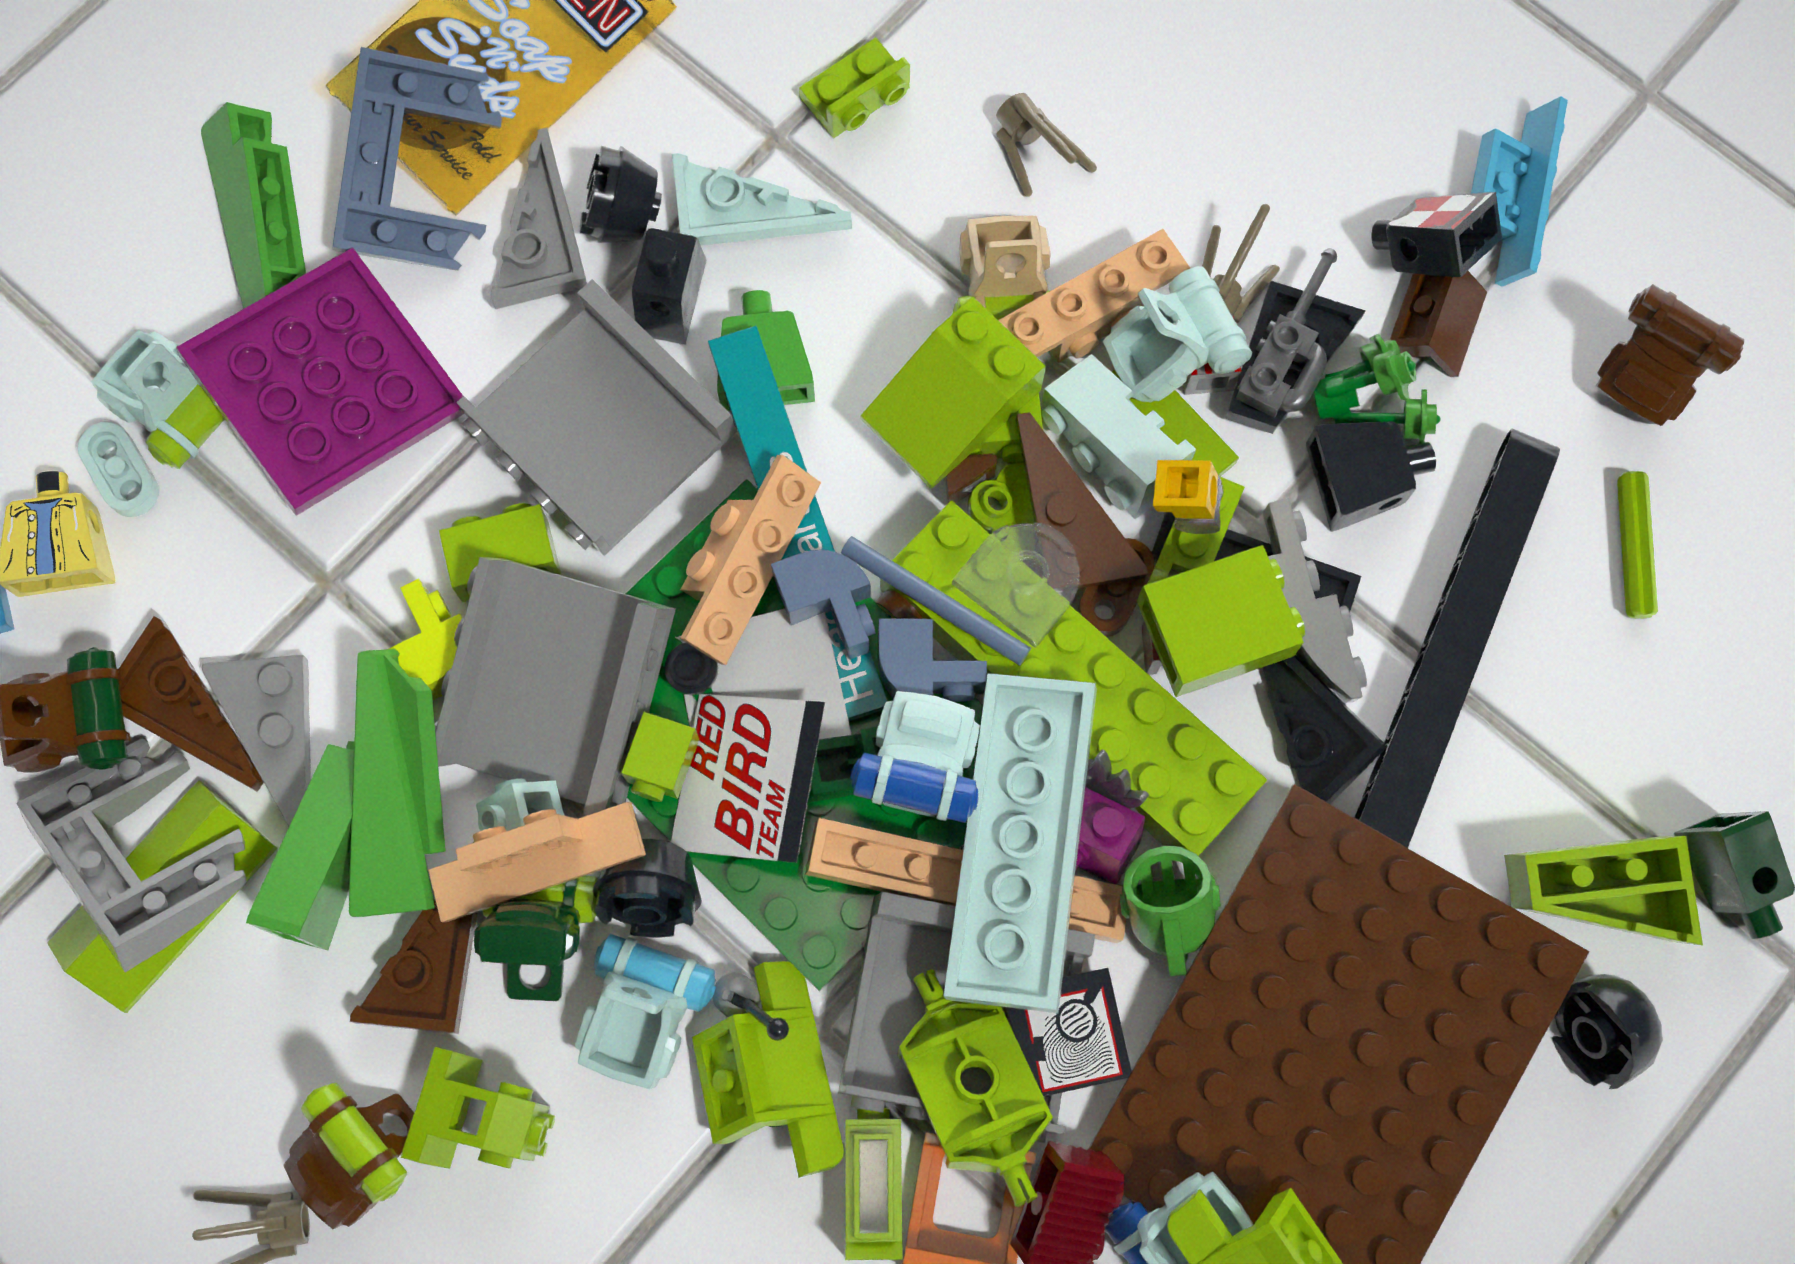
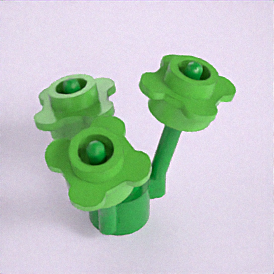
[1314,333,1441,444]

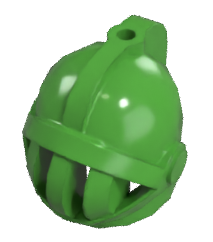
[1120,846,1221,976]

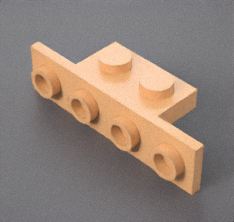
[998,229,1190,363]
[680,455,821,665]
[428,802,646,923]

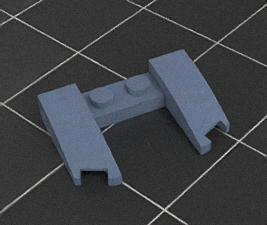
[332,47,502,271]

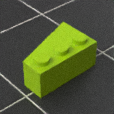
[1504,836,1703,946]

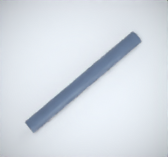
[841,536,1031,666]

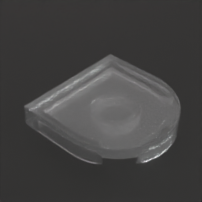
[952,522,1080,648]

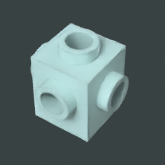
[476,779,564,831]

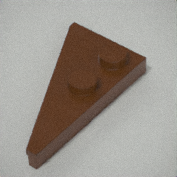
[1015,412,1148,592]
[118,616,264,792]
[349,842,477,1034]

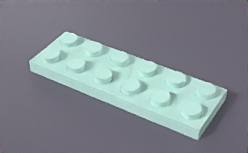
[944,674,1097,1013]

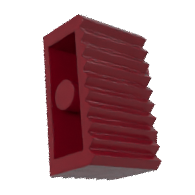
[1010,1140,1124,1264]

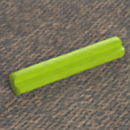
[1617,471,1658,619]

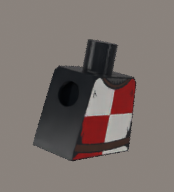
[1371,192,1502,277]

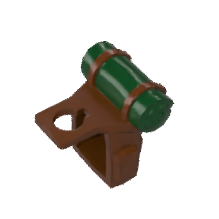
[0,647,131,773]

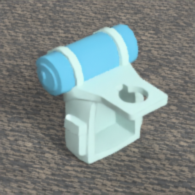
[575,933,716,1089]

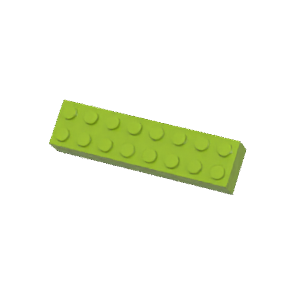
[880,500,1267,856]

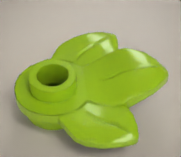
[968,462,1037,559]

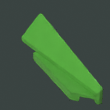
[201,102,306,309]
[349,649,446,917]

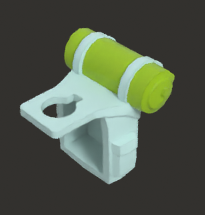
[91,330,225,470]

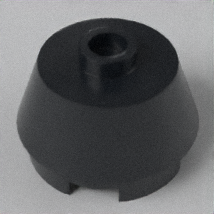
[579,145,662,243]
[593,839,702,938]

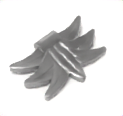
[1085,750,1149,814]

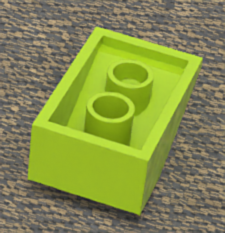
[860,297,1046,489]

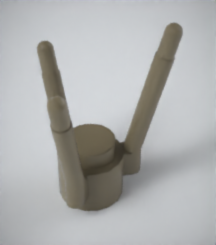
[996,92,1097,197]
[1202,204,1280,323]
[192,1190,310,1264]

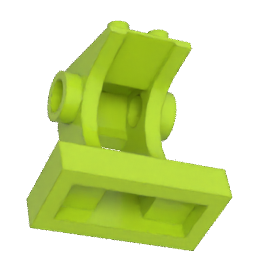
[401,1047,556,1169]

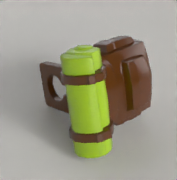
[283,1082,414,1230]

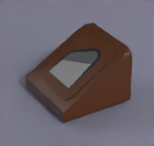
[944,453,997,504]

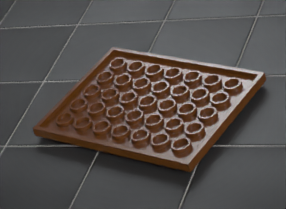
[1087,784,1590,1264]

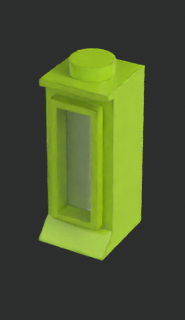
[845,1108,903,1260]

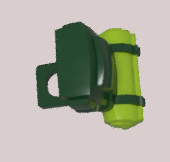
[474,875,598,1001]

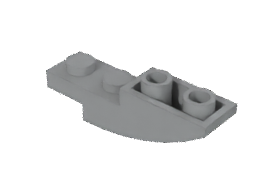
[1262,498,1367,704]

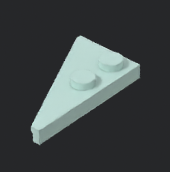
[672,153,852,245]

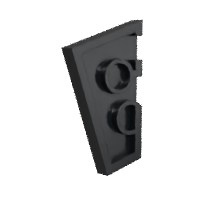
[1225,280,1366,434]

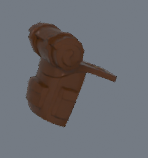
[1596,284,1745,426]

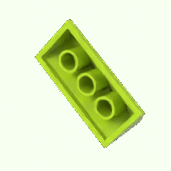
[47,780,278,1013]

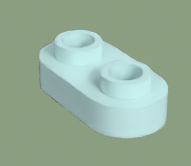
[78,422,159,517]

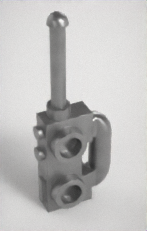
[1236,248,1337,417]

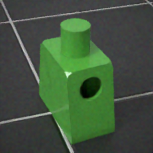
[717,290,815,411]

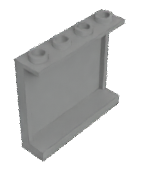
[838,892,1095,1143]

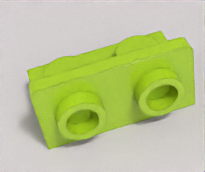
[799,37,910,139]

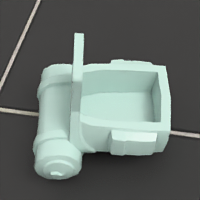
[1103,267,1252,402]

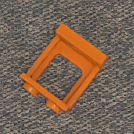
[902,1132,1037,1264]

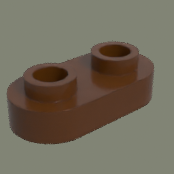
[1078,538,1154,637]

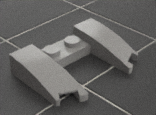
[16,738,246,972]

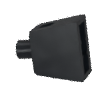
[631,228,706,345]
[1305,421,1436,532]

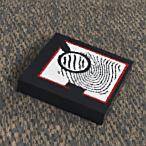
[1004,968,1132,1097]

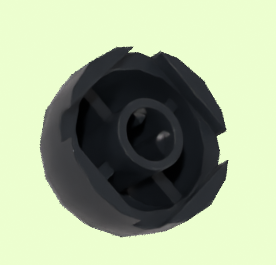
[1552,974,1663,1089]

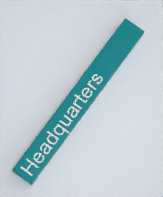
[708,326,887,721]

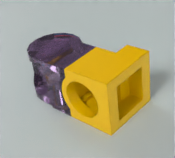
[1153,460,1224,534]

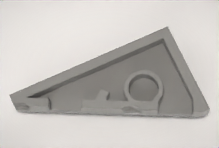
[490,128,587,309]
[202,654,311,827]

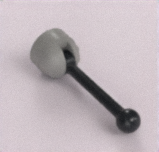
[712,972,789,1041]

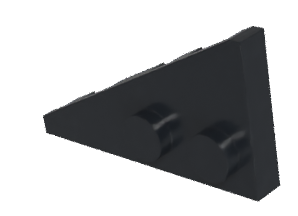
[1262,655,1388,804]

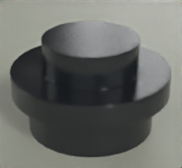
[665,643,718,695]

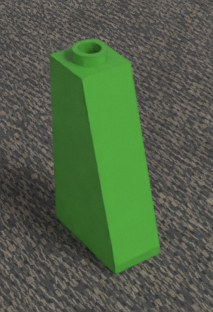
[246,741,354,951]

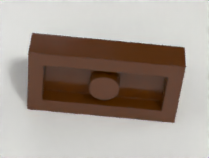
[1390,270,1487,377]

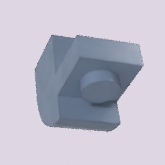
[771,550,875,660]
[878,619,987,702]

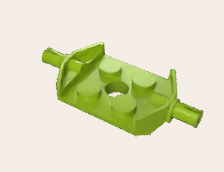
[897,969,1053,1207]

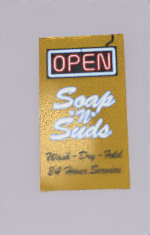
[325,0,677,216]

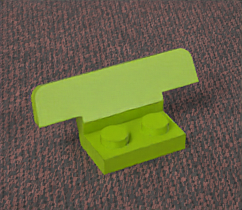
[692,961,844,1178]
[1167,1188,1343,1264]

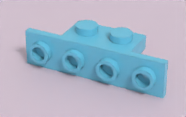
[1471,96,1568,287]

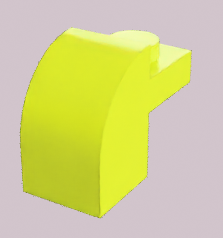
[389,578,463,700]

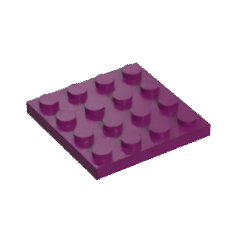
[176,247,465,516]

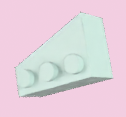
[1041,354,1196,519]

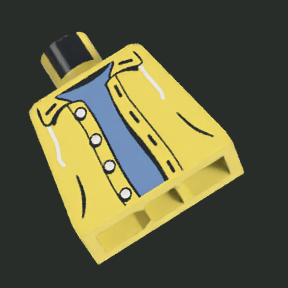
[0,471,116,597]

